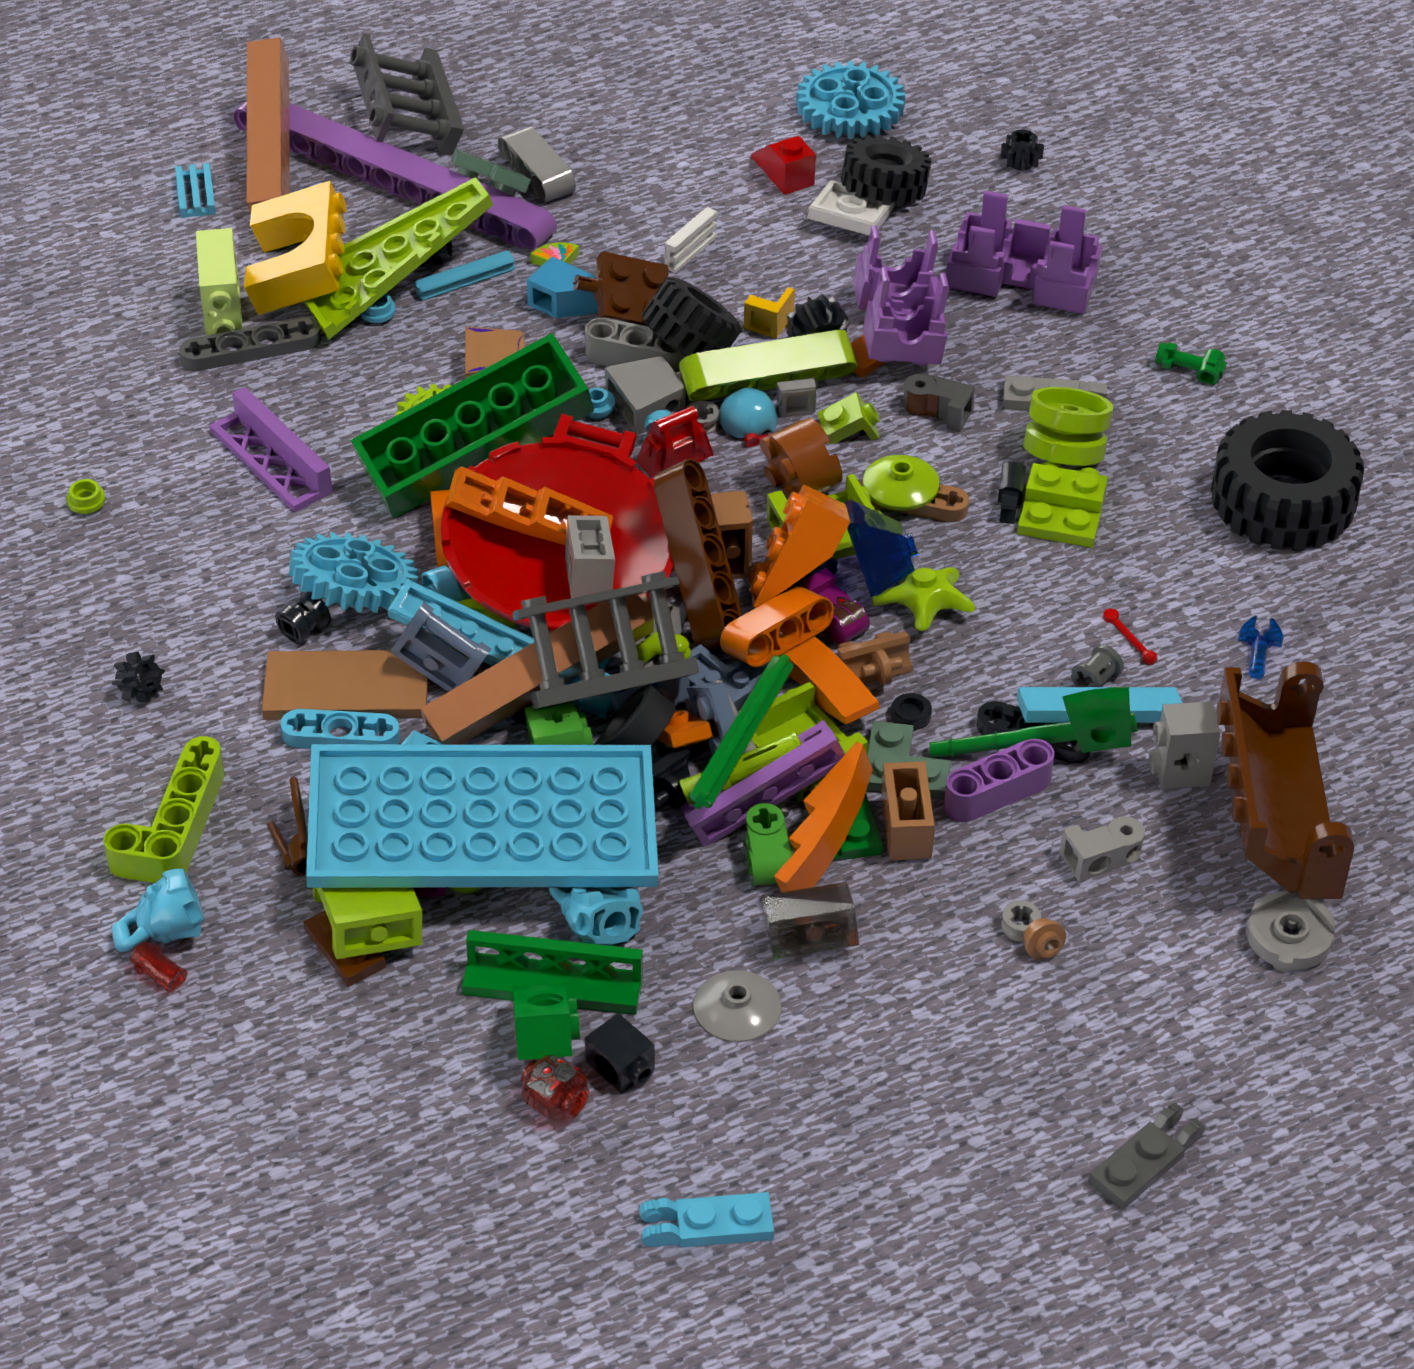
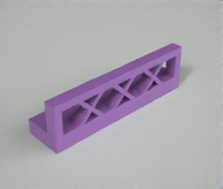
[210,387,333,512]
[681,720,845,846]

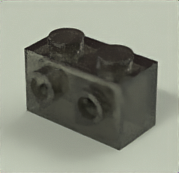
[761,881,859,960]

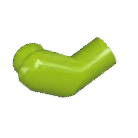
[636,632,691,664]

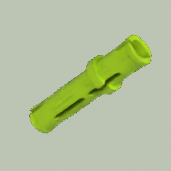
[679,731,802,805]

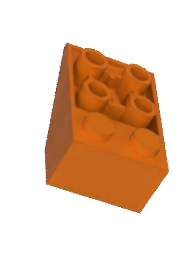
[748,484,850,608]

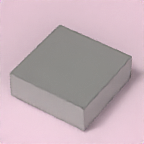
[776,378,816,418]

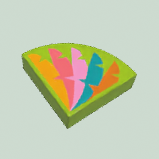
[530,242,579,266]

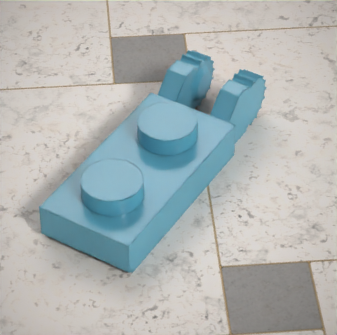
[639,1192,774,1248]

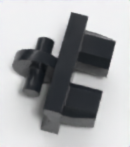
[651,742,691,809]

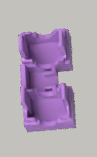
[946,190,1102,314]
[853,225,949,365]

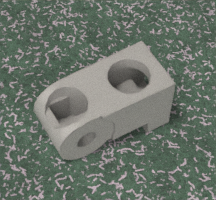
[1059,816,1145,882]

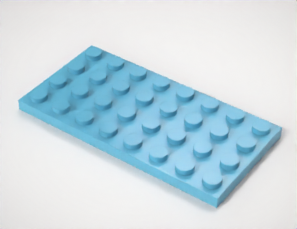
[306,744,659,888]

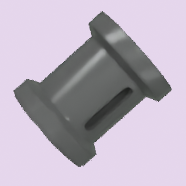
[1071,644,1124,687]

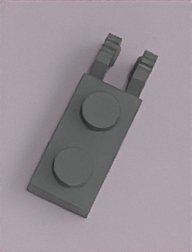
[1088,1102,1206,1210]

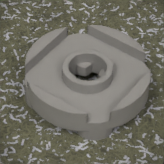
[1246,891,1335,972]

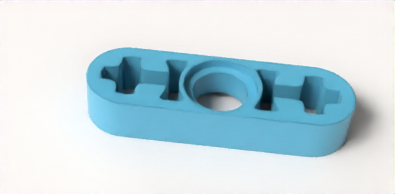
[280,709,400,749]

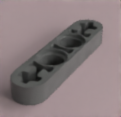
[179,317,321,371]

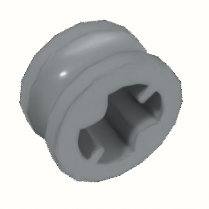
[687,400,719,434]
[1001,900,1041,942]

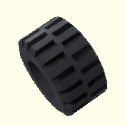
[642,277,742,357]

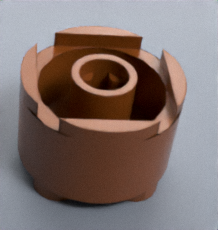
[760,417,843,500]

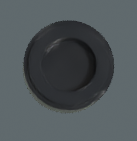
[891,693,932,731]

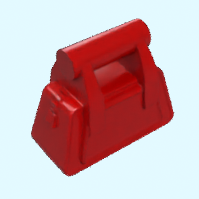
[637,406,714,478]

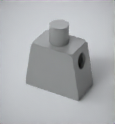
[605,356,687,435]

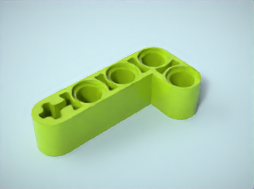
[103,736,225,883]

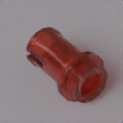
[130,942,188,993]

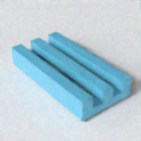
[175,163,216,218]

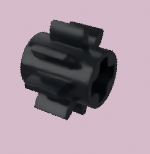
[1000,129,1044,171]
[112,652,165,703]

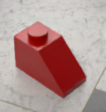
[751,135,816,195]

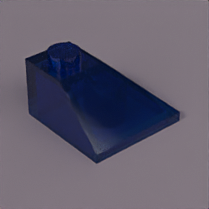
[844,500,919,597]

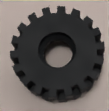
[841,135,932,206]

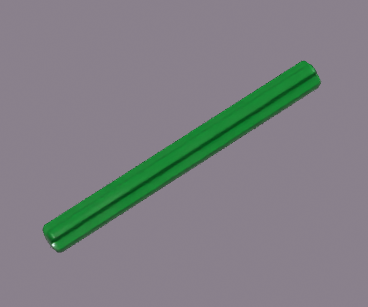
[689,654,794,810]

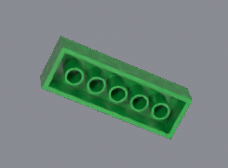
[351,333,594,519]

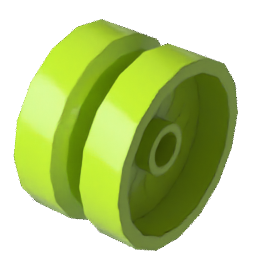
[1023,387,1113,466]

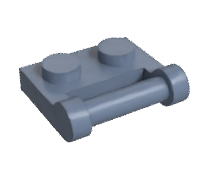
[390,602,492,692]

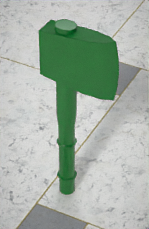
[929,687,1138,758]

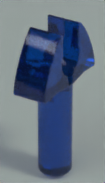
[1238,615,1284,679]

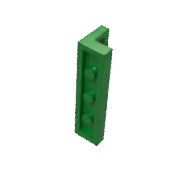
[462,930,643,1015]

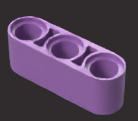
[944,739,1054,822]

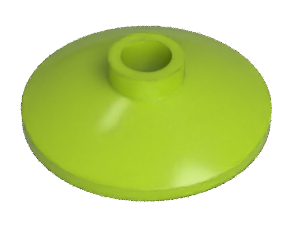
[863,455,939,511]

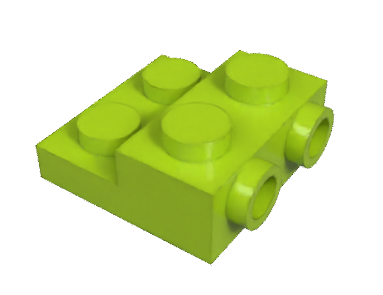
[1017,461,1108,548]

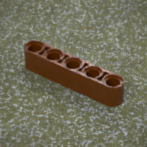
[653,458,742,654]

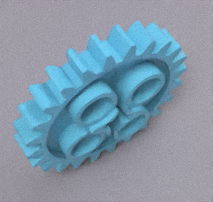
[796,61,906,139]
[289,532,418,613]

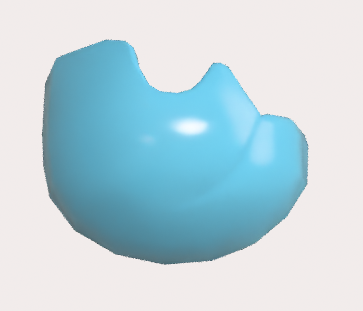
[718,387,778,438]

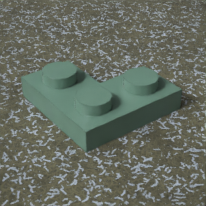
[451,148,530,195]
[866,721,951,800]

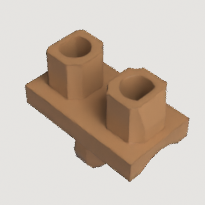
[837,631,913,685]

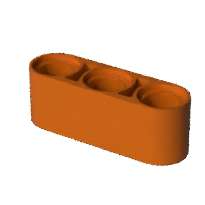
[720,586,834,667]

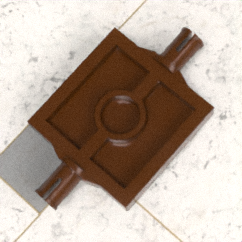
[573,251,668,327]

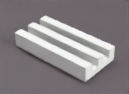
[665,207,717,273]

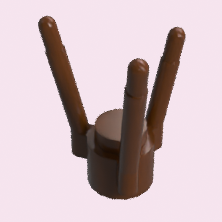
[267,776,308,876]

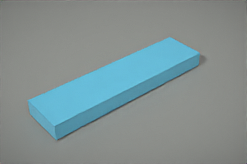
[1016,687,1182,723]

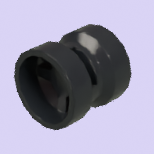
[275,592,332,645]

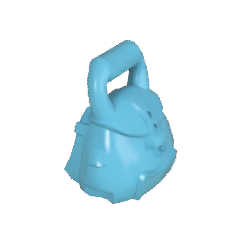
[111,869,205,952]
[549,887,643,945]

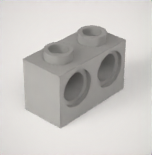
[565,515,615,598]

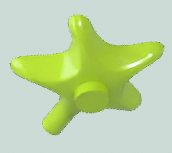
[869,566,975,631]

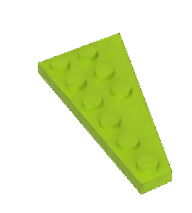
[303,177,493,340]

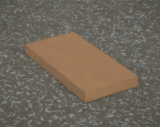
[262,650,429,720]

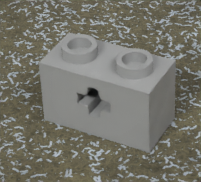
[1149,701,1221,789]

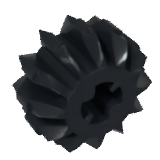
[785,294,849,338]

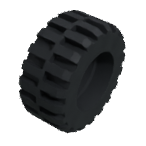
[1211,410,1364,551]

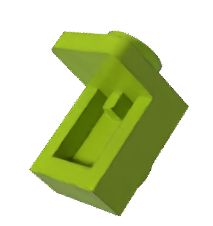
[817,392,880,444]

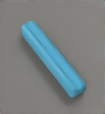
[415,251,515,300]

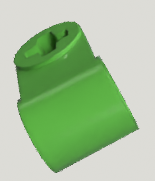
[745,803,793,886]

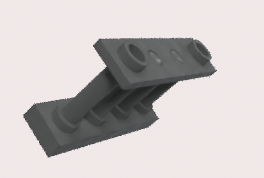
[350,33,464,155]
[512,571,700,710]

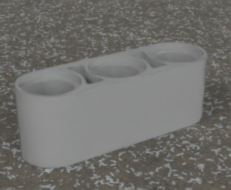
[498,127,576,203]
[585,318,686,373]

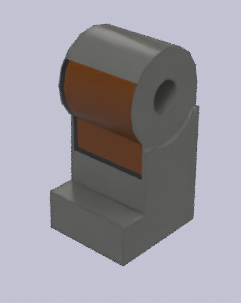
[903,373,975,432]

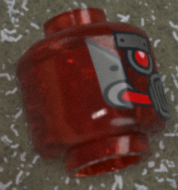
[521,1055,590,1122]

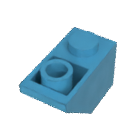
[527,257,598,318]

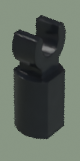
[998,462,1026,524]

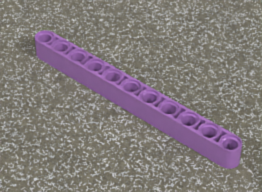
[233,100,557,253]

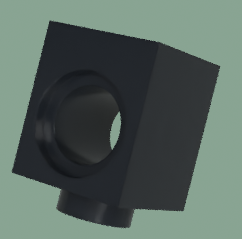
[585,1013,655,1094]

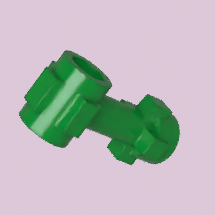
[1155,342,1227,385]

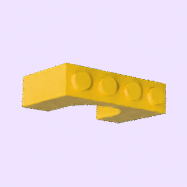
[244,181,347,315]

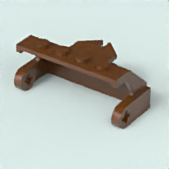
[1217,661,1354,899]

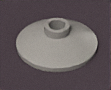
[693,970,781,1042]

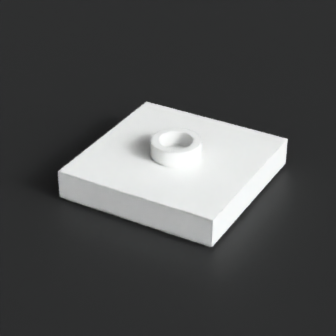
[807,180,895,236]

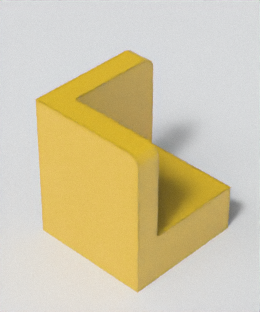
[744,287,795,339]

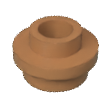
[1023,918,1066,960]

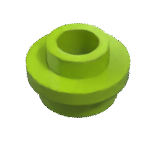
[66,479,106,514]

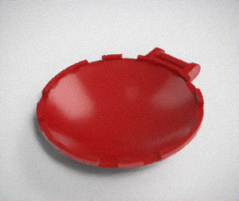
[441,414,674,631]

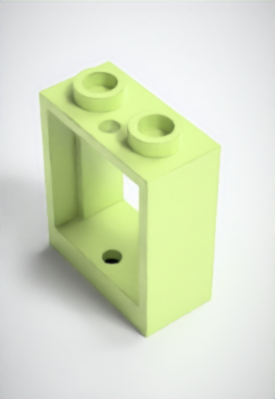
[196,228,243,336]

